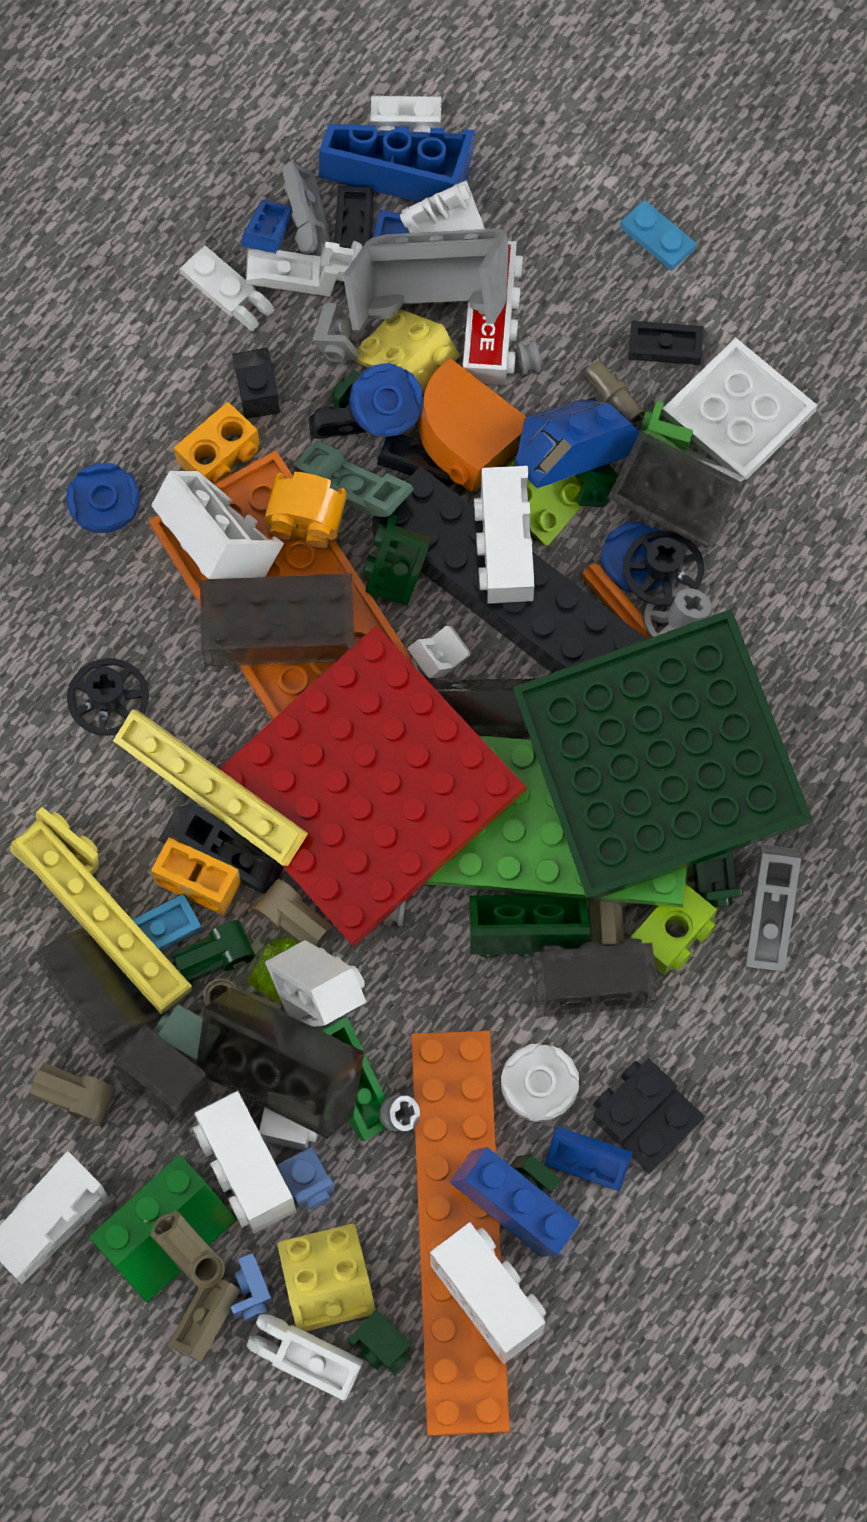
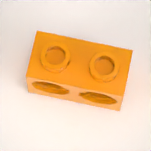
[174,402,260,484]
[151,837,241,916]

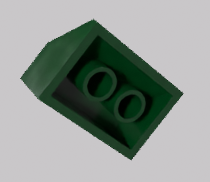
[469,895,590,958]

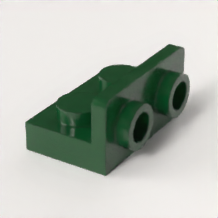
[362,514,431,606]

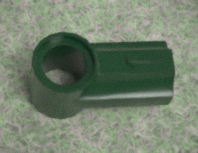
[171,920,256,983]

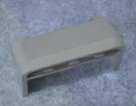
[343,229,508,330]

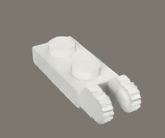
[180,246,275,331]
[246,1313,364,1401]

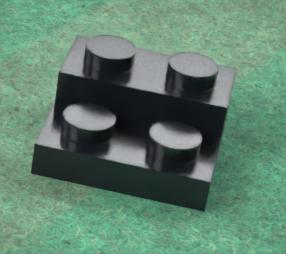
[592,1058,705,1174]

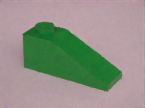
[296,1016,386,1141]

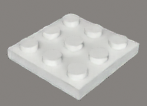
[662,338,817,483]

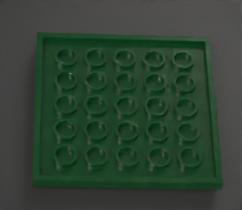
[512,609,813,902]

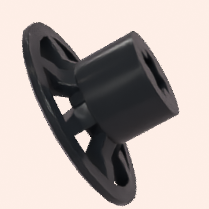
[623,530,705,606]
[67,658,149,736]

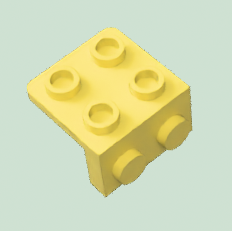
[355,309,460,394]

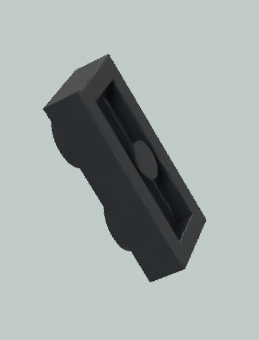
[628,320,703,365]

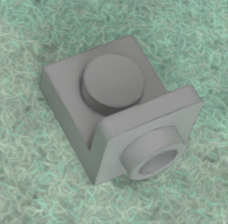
[312,303,359,362]

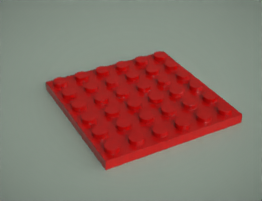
[219,626,527,947]

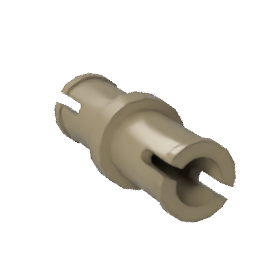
[584,361,646,427]

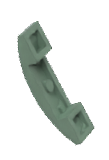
[293,440,414,517]

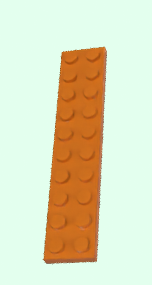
[411,1031,510,1436]

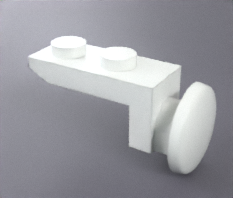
[246,241,363,297]

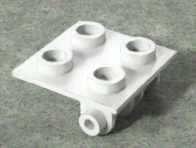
[400,181,485,233]

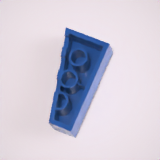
[319,124,475,202]

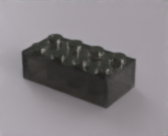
[200,574,355,667]
[195,987,365,1139]

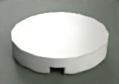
[501,1044,579,1122]

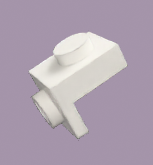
[407,626,471,679]

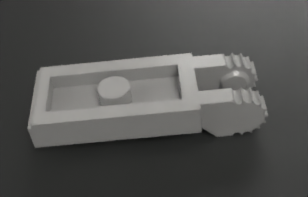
[281,161,331,257]

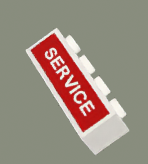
[463,241,523,385]

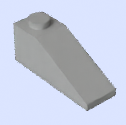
[746,844,801,972]

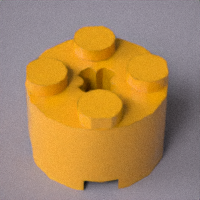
[264,472,347,548]

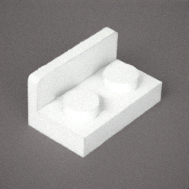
[370,96,441,132]

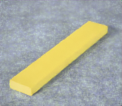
[113,709,308,866]
[11,820,192,1015]

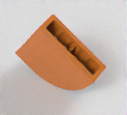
[418,358,526,493]

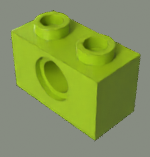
[629,884,717,976]

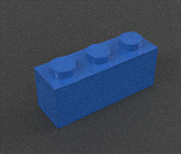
[449,1147,580,1257]

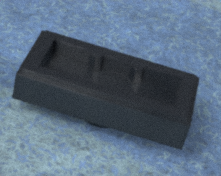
[334,186,374,249]
[377,434,450,486]

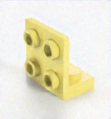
[277,1224,376,1332]

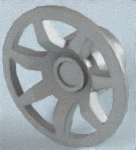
[644,588,713,637]

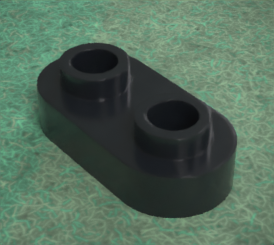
[308,406,367,439]

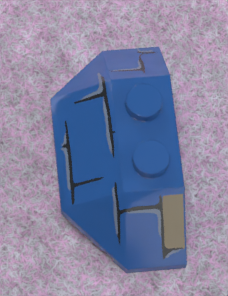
[515,399,651,489]

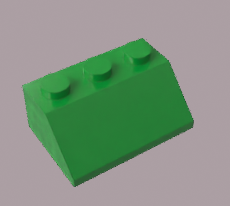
[89,1154,237,1303]

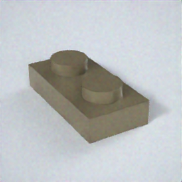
[167,1279,241,1362]

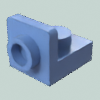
[277,1147,335,1210]
[230,1253,273,1322]

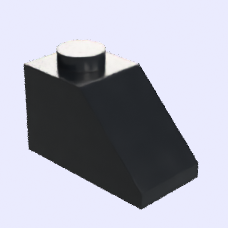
[232,347,280,419]

